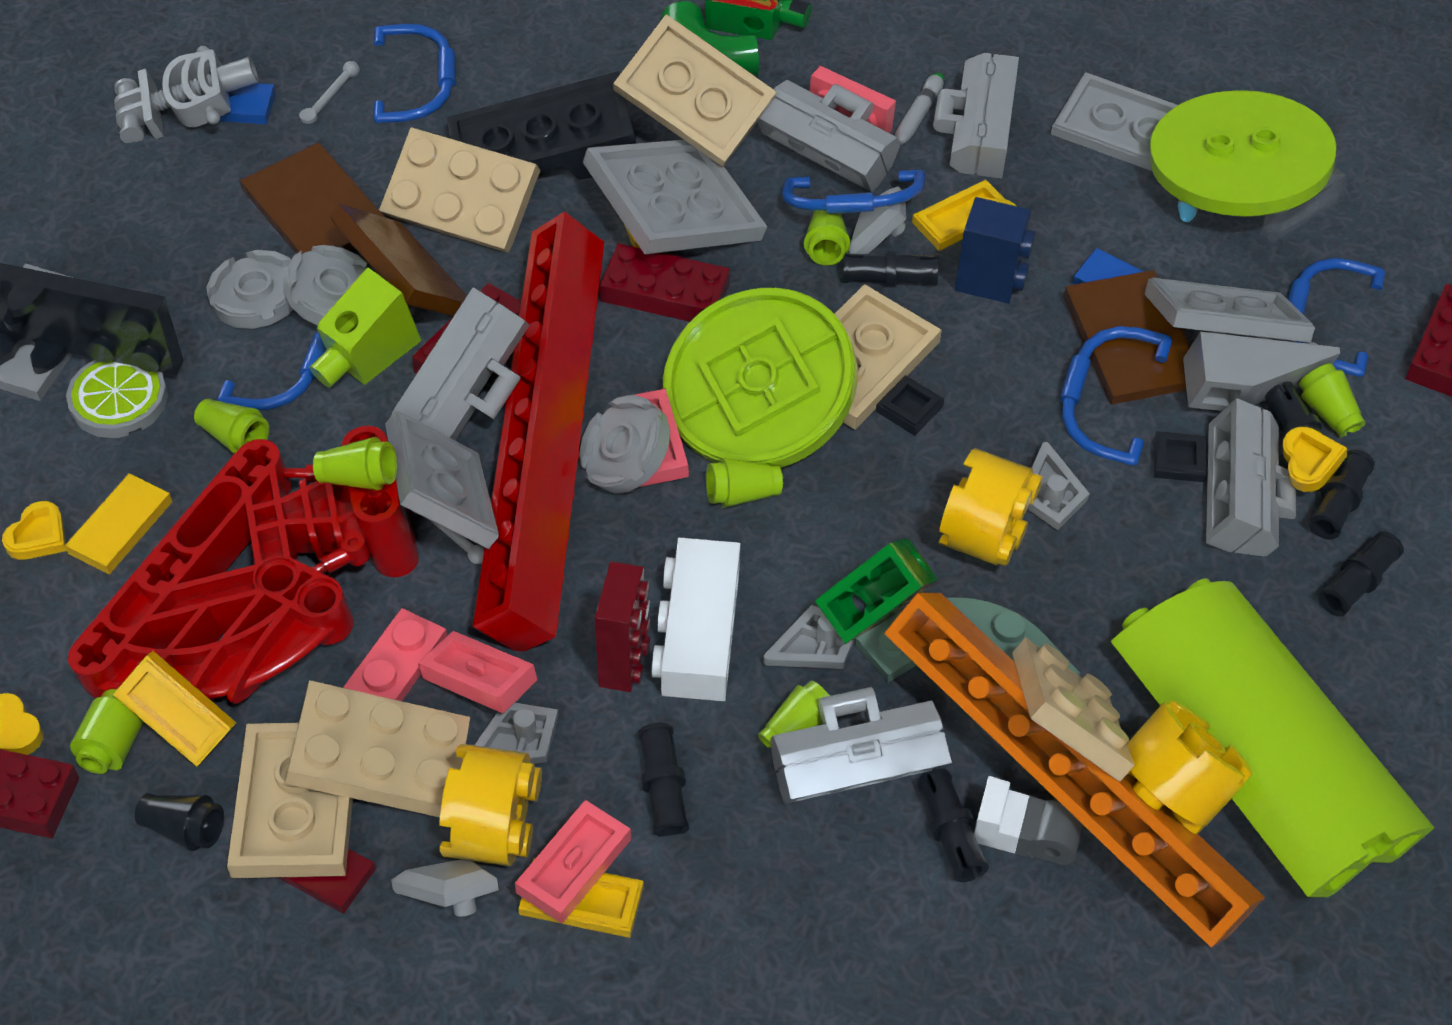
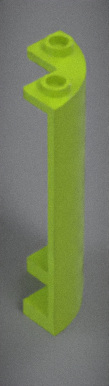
[1111,578,1435,898]

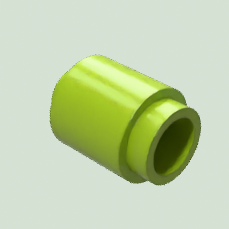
[70,689,143,774]

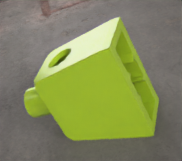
[309,268,422,388]

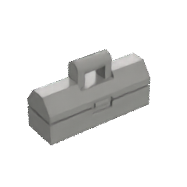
[933,53,1019,178]
[758,80,900,192]
[392,287,529,440]
[1206,398,1296,556]
[770,687,952,804]

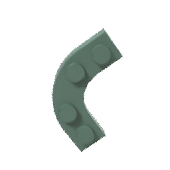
[855,598,1080,683]

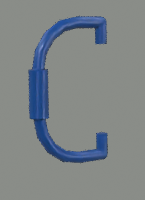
[374,24,456,123]
[782,169,926,214]
[1288,258,1385,377]
[1060,326,1172,465]
[217,332,327,410]

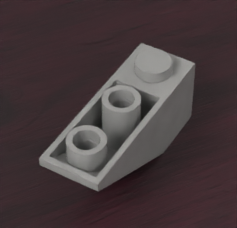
[1183,332,1340,411]

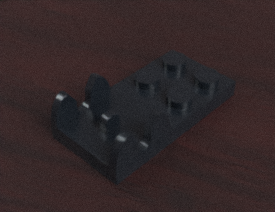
[447,71,637,180]
[0,263,184,375]

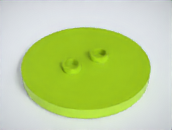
[1150,90,1336,216]
[663,288,858,468]

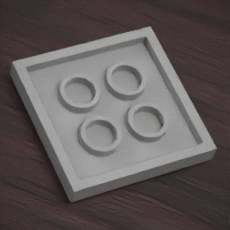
[583,140,767,254]

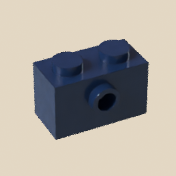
[955,197,1036,304]

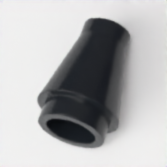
[135,793,224,851]

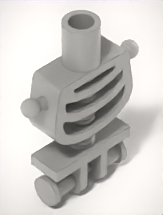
[114,46,259,143]

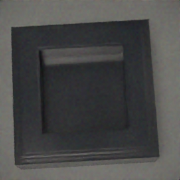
[876,375,945,436]
[1154,431,1206,483]

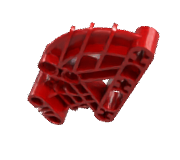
[68,425,419,704]

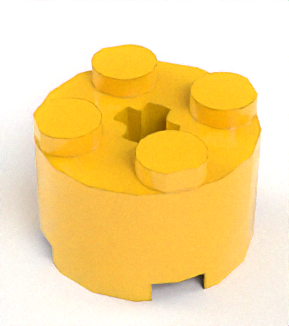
[939,448,1043,566]
[1127,700,1252,834]
[439,744,542,866]

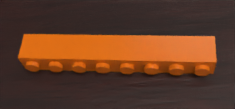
[884,593,1265,948]

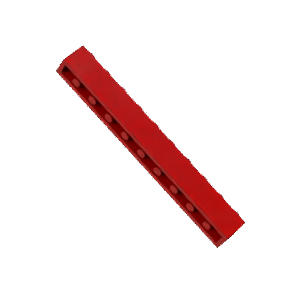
[473,211,604,652]

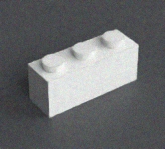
[652,538,741,701]

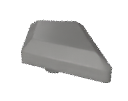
[849,186,906,254]
[1027,442,1090,530]
[763,605,856,669]
[475,703,559,764]
[391,859,499,917]

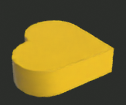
[1283,427,1347,492]
[2,501,67,560]
[0,693,43,755]

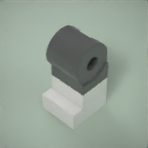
[974,776,1084,865]

